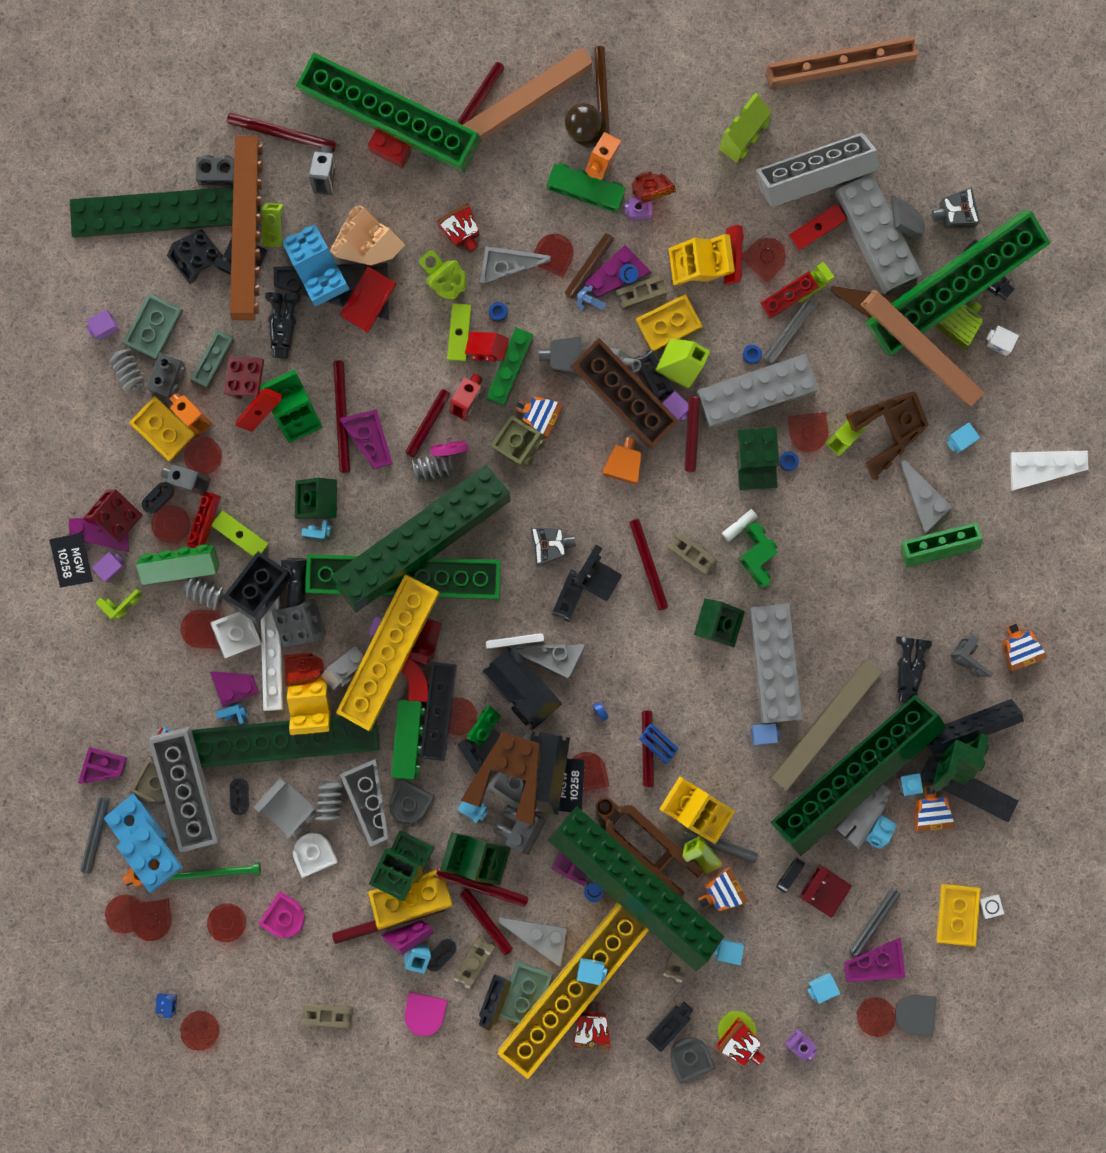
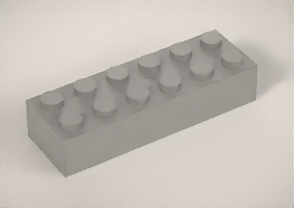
[756,133,879,207]
[834,173,922,294]
[696,354,819,429]
[748,604,802,723]
[148,727,221,852]

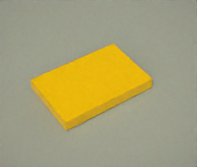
[635,294,703,352]
[129,396,197,462]
[936,884,981,947]

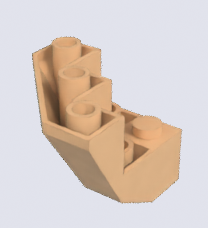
[330,205,405,265]

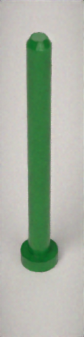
[169,862,261,881]

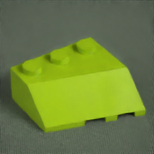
[719,93,772,162]

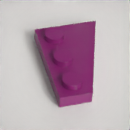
[584,245,651,298]
[339,409,393,470]
[69,518,130,553]
[844,938,905,982]

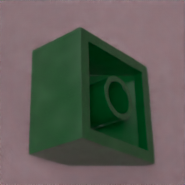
[295,477,338,519]
[694,598,745,648]

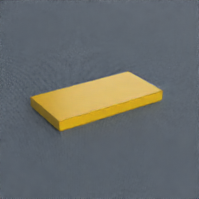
[368,870,453,930]

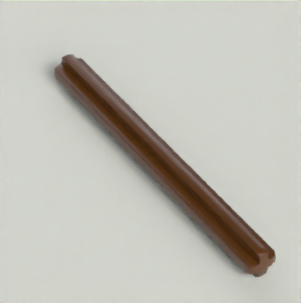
[594,46,610,155]

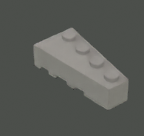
[340,759,388,847]

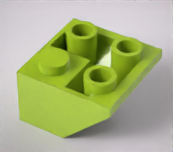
[655,338,710,389]

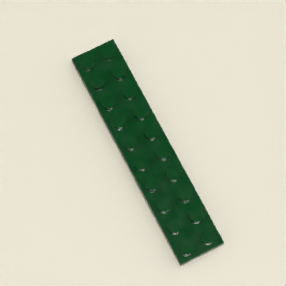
[70,187,260,238]
[191,715,380,768]

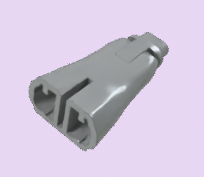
[833,785,892,850]

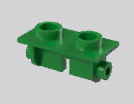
[466,705,501,748]

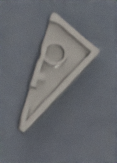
[480,246,551,284]
[901,460,952,533]
[512,644,585,679]
[488,732,531,808]
[499,917,567,966]

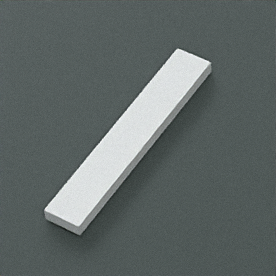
[261,596,284,711]

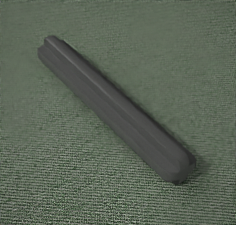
[763,300,814,364]
[80,797,109,873]
[684,828,758,863]
[850,888,901,956]

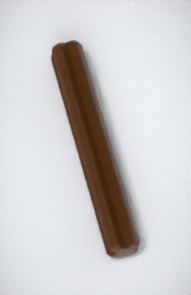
[565,233,614,299]

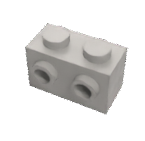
[321,646,364,690]

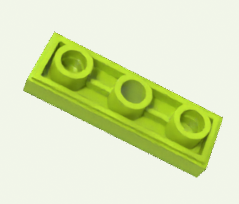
[447,303,471,362]
[212,510,269,557]

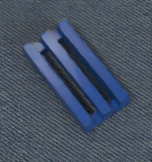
[639,724,679,764]

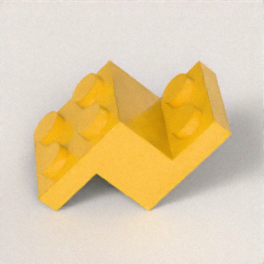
[668,234,735,285]
[287,671,331,735]
[660,776,736,844]

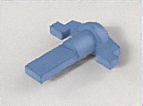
[577,285,607,311]

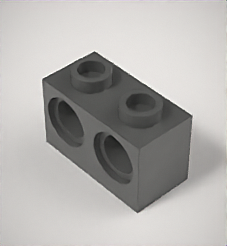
[195,155,234,186]

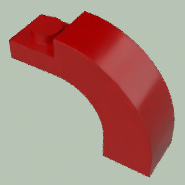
[401,658,429,702]

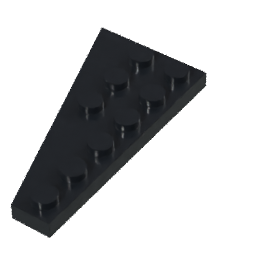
[274,263,389,320]

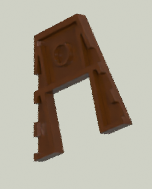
[845,392,929,480]
[461,732,541,825]

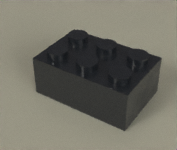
[223,551,292,624]

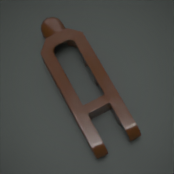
[595,797,704,897]

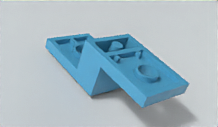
[282,225,349,307]
[104,793,183,893]

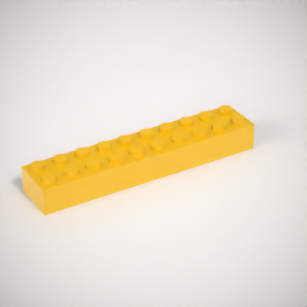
[497,902,649,1079]

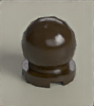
[565,103,608,148]

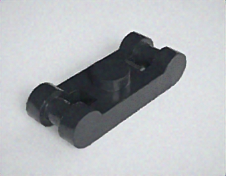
[634,349,674,400]
[551,569,583,622]

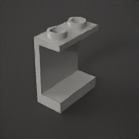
[253,778,316,839]

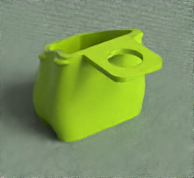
[419,250,467,300]

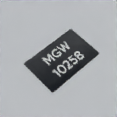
[49,533,93,588]
[559,758,585,812]

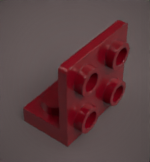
[224,356,264,399]
[83,489,142,543]
[408,618,442,664]
[799,864,852,918]

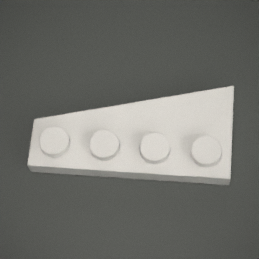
[1010,451,1088,491]

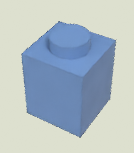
[750,723,780,745]

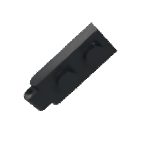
[479,974,512,1031]
[646,1002,693,1052]

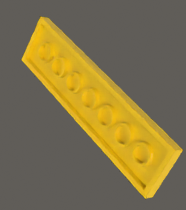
[336,574,440,731]

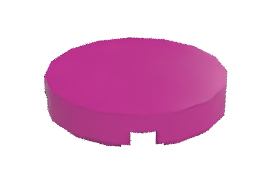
[430,441,469,456]

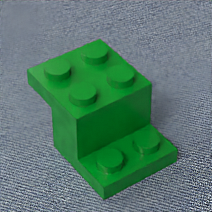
[260,369,323,443]
[738,522,778,589]

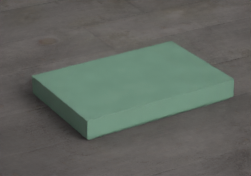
[123,293,183,360]
[499,961,553,1024]

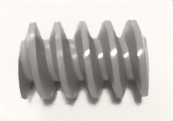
[110,349,144,392]
[412,455,453,482]
[180,577,224,611]
[315,780,343,821]

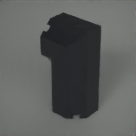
[481,646,562,731]
[521,731,570,815]

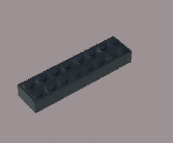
[420,662,457,761]
[927,699,1024,756]
[920,756,1019,822]

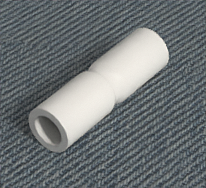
[722,509,758,542]

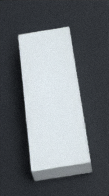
[486,633,544,649]

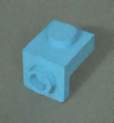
[866,815,897,849]

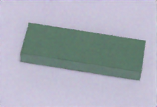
[190,330,235,389]

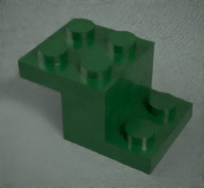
[736,427,779,490]
[932,733,989,791]
[369,830,435,901]
[440,832,511,885]

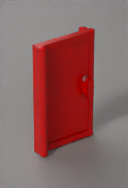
[339,266,397,333]

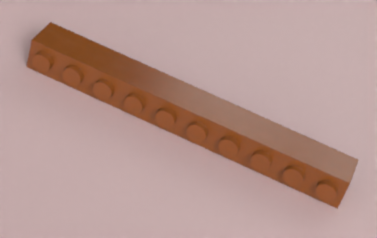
[230,136,263,321]

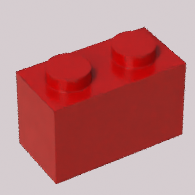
[367,128,412,169]
[464,332,509,363]

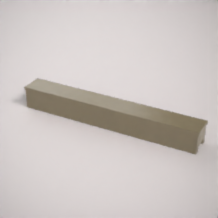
[769,659,883,791]

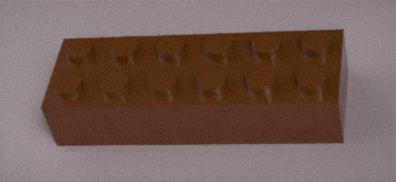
[569,338,679,448]

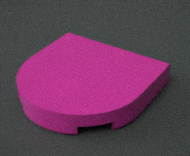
[258,891,305,938]
[405,992,447,1036]

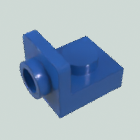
[156,993,177,1019]

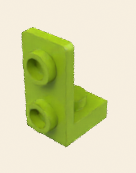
[261,203,284,247]
[799,261,835,303]
[95,589,143,620]
[683,836,722,874]

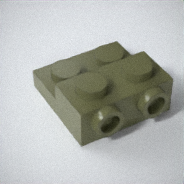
[490,415,545,469]

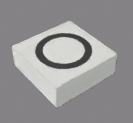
[980,894,1004,919]

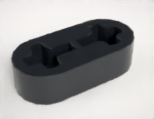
[142,482,174,514]
[230,778,249,815]
[776,857,805,893]
[427,938,457,972]

